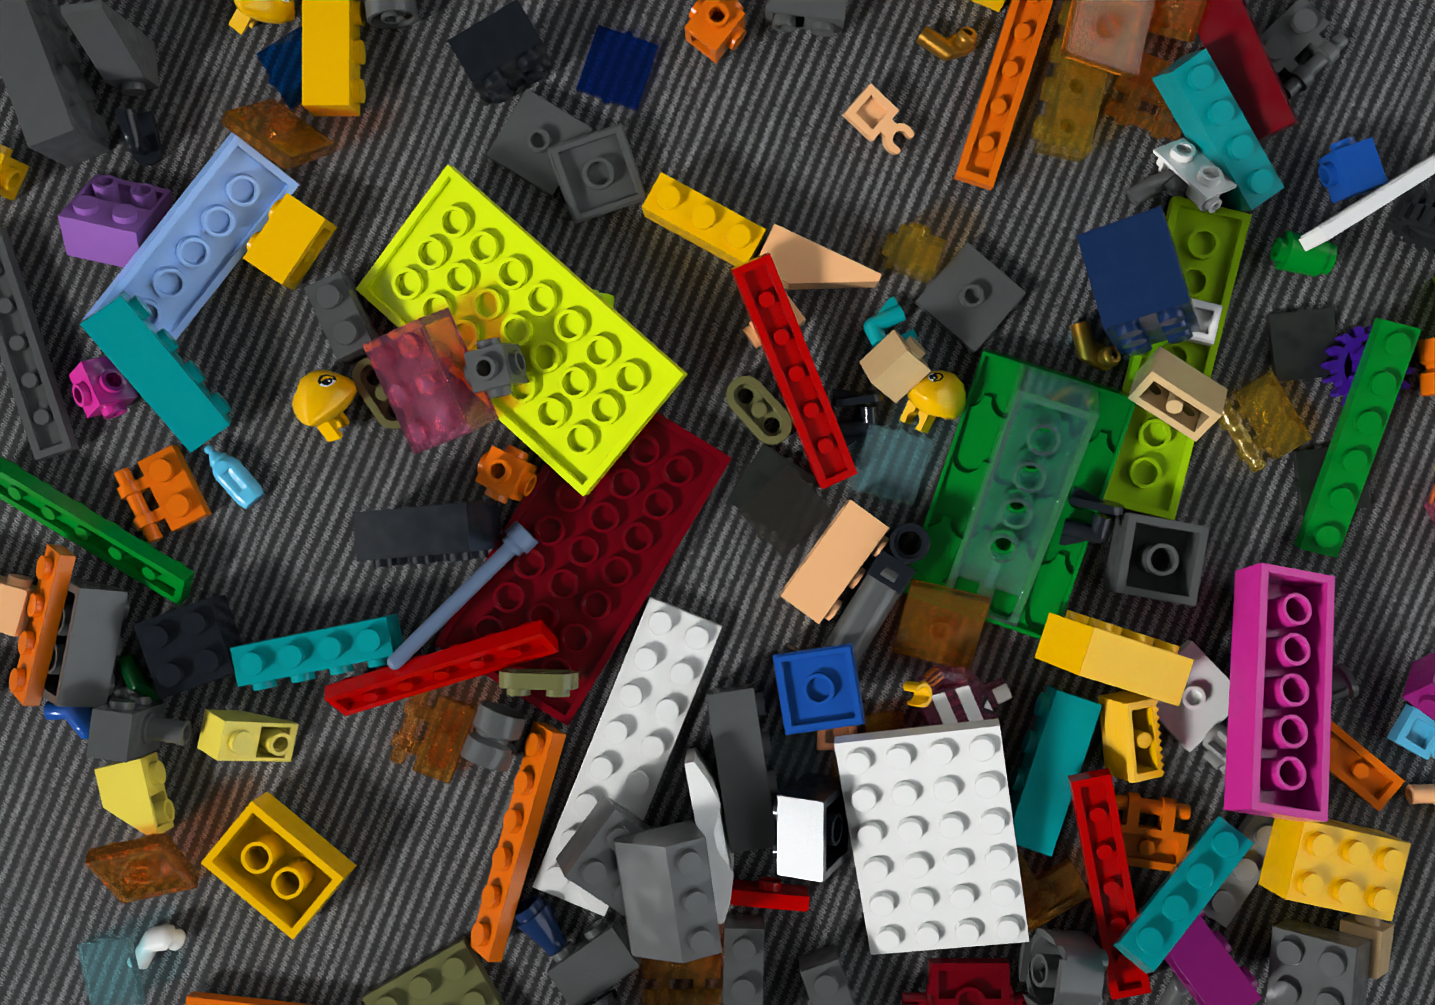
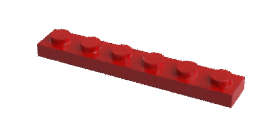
[730,253,858,489]
[324,620,559,716]
[1068,768,1152,1000]

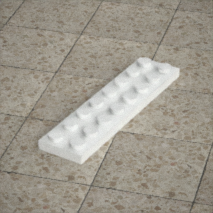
[532,596,722,917]

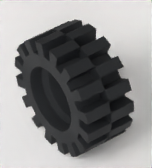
[1387,188,1435,253]

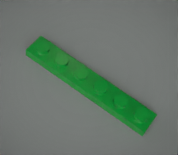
[1294,317,1422,558]
[0,456,194,605]

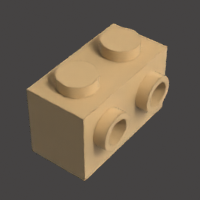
[1128,346,1228,442]

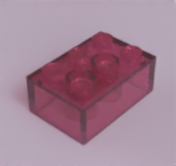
[363,308,499,455]

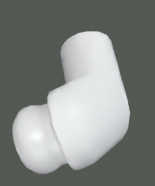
[130,924,186,969]

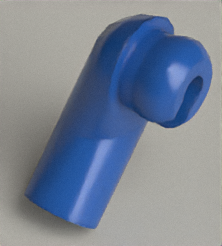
[44,701,92,739]

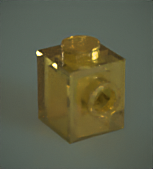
[881,222,946,284]

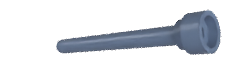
[387,520,539,670]

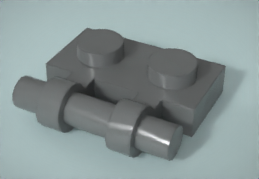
[1260,0,1349,99]

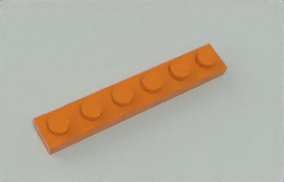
[953,0,1053,191]
[469,721,566,962]

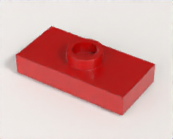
[730,876,810,912]

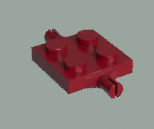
[901,958,1029,1005]

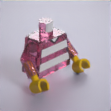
[903,664,1012,726]

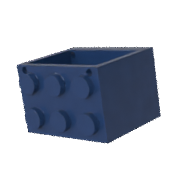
[1077,206,1201,356]

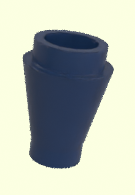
[514,894,567,955]

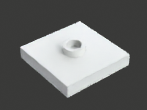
[1156,640,1230,752]

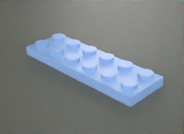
[83,132,300,340]

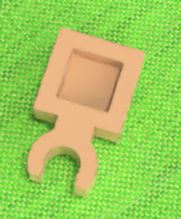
[842,83,915,155]

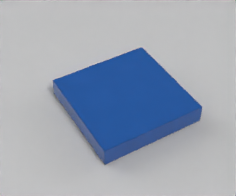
[773,643,866,735]

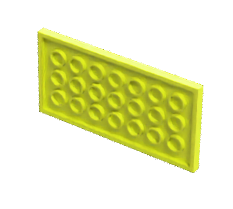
[356,165,688,496]

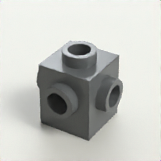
[463,337,528,399]

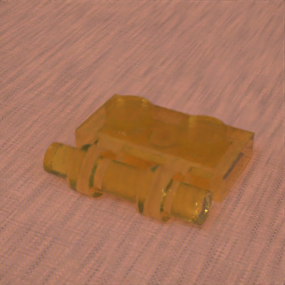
[1217,371,1312,473]

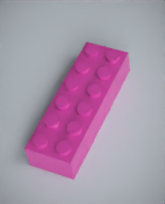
[1224,563,1335,822]

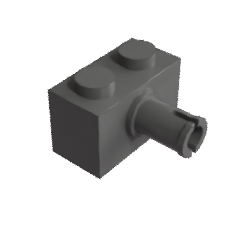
[86,693,192,763]

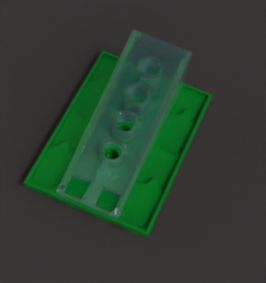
[903,348,1136,639]

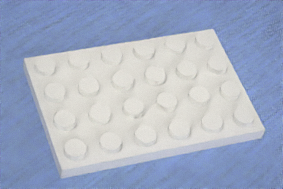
[834,718,1030,955]

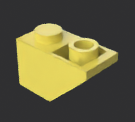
[197,709,299,762]
[94,752,175,838]

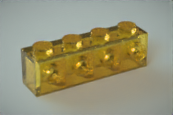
[1031,0,1124,163]

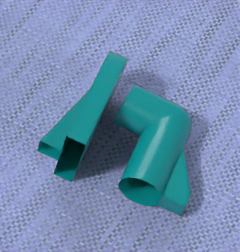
[863,296,918,347]

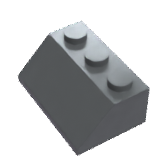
[42,577,130,708]
[613,819,722,963]

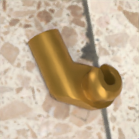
[916,25,978,61]
[1070,321,1121,370]

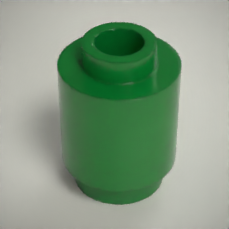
[1270,231,1337,277]

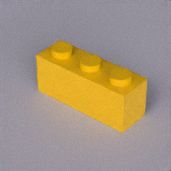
[302,0,366,116]
[642,172,766,266]

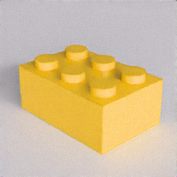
[1034,610,1194,706]
[201,791,357,940]
[1258,818,1411,922]

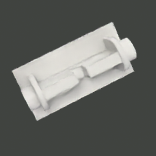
[1153,137,1237,213]

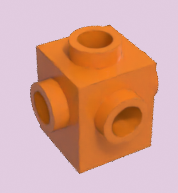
[684,0,747,64]
[475,444,541,504]

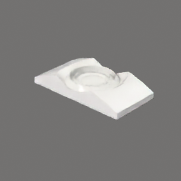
[684,748,734,924]

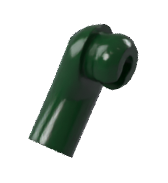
[116,654,162,701]

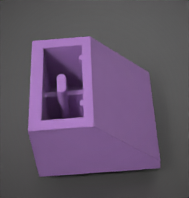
[58,174,172,268]

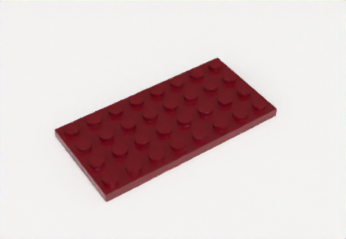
[434,412,732,726]

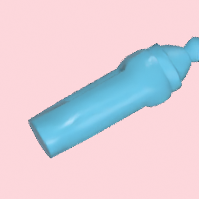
[204,445,264,509]

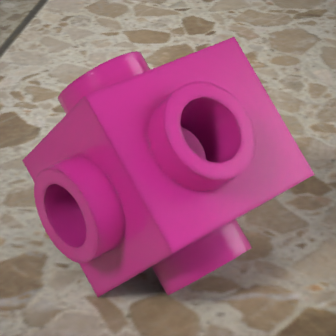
[69,356,138,419]

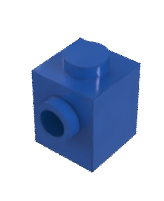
[1318,136,1388,204]

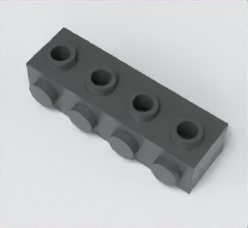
[706,683,778,853]

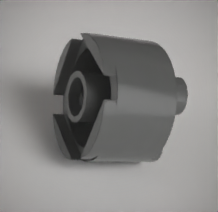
[1018,928,1109,1005]

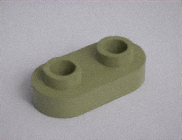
[352,357,416,430]
[726,376,792,445]
[499,668,579,697]

